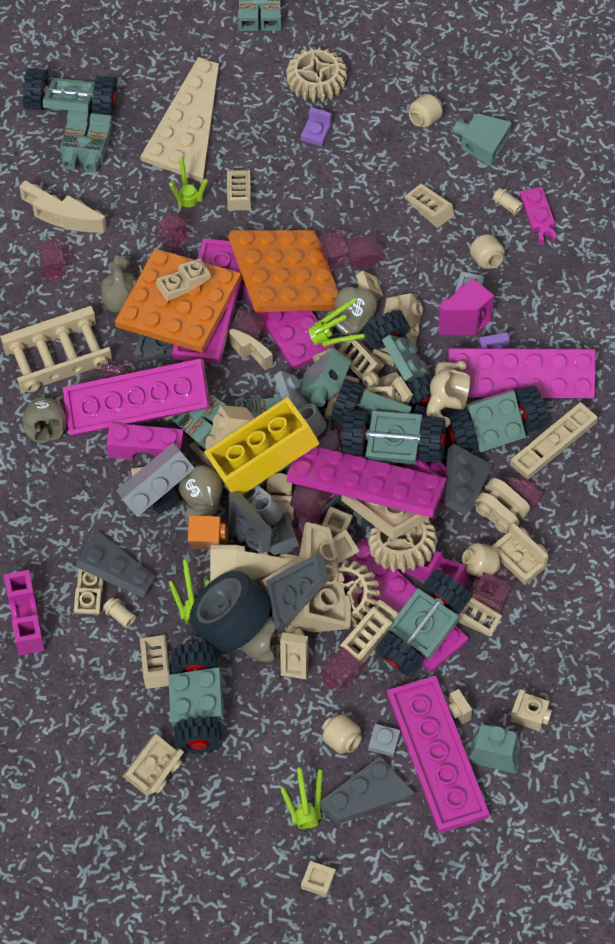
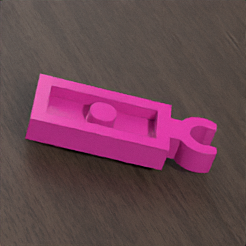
[519,187,556,244]

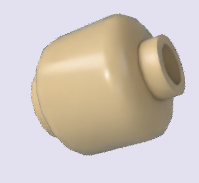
[409,94,443,128]
[470,234,505,269]
[462,543,500,579]
[322,714,362,754]

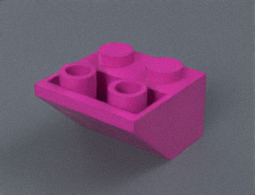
[438,279,494,335]

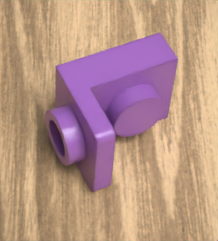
[301,107,332,147]
[477,332,510,348]

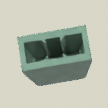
[453,114,512,166]
[301,348,351,407]
[468,725,521,774]

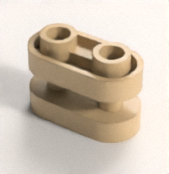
[475,478,530,533]

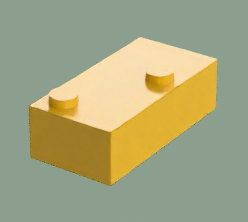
[204,397,320,495]

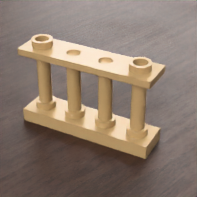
[0,306,112,393]

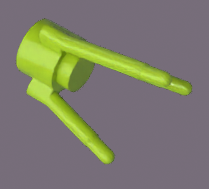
[169,157,208,207]
[308,298,365,347]
[169,559,210,625]
[280,767,323,829]

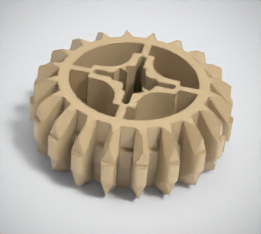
[286,46,347,103]
[368,519,437,573]
[337,560,381,630]

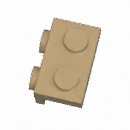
[383,293,423,345]
[491,523,549,585]
[123,734,184,795]

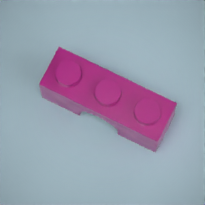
[106,423,185,460]
[4,570,44,656]

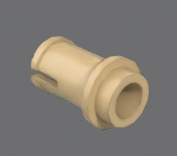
[493,188,523,215]
[103,597,136,629]

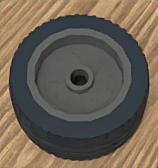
[189,571,271,653]

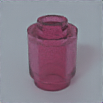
[507,475,544,509]

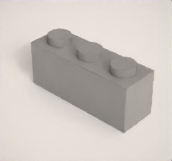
[116,443,195,517]

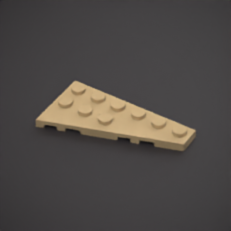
[140,57,219,182]

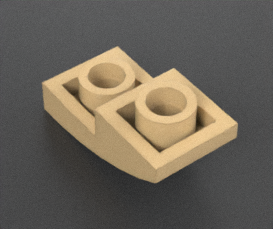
[156,259,211,301]
[74,569,104,615]

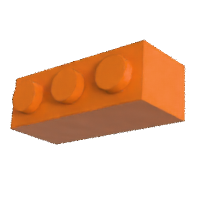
[188,515,229,550]

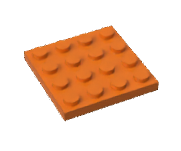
[228,230,339,312]
[115,249,242,353]

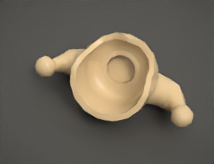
[426,361,470,427]

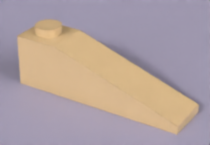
[290,522,351,632]
[210,545,299,588]

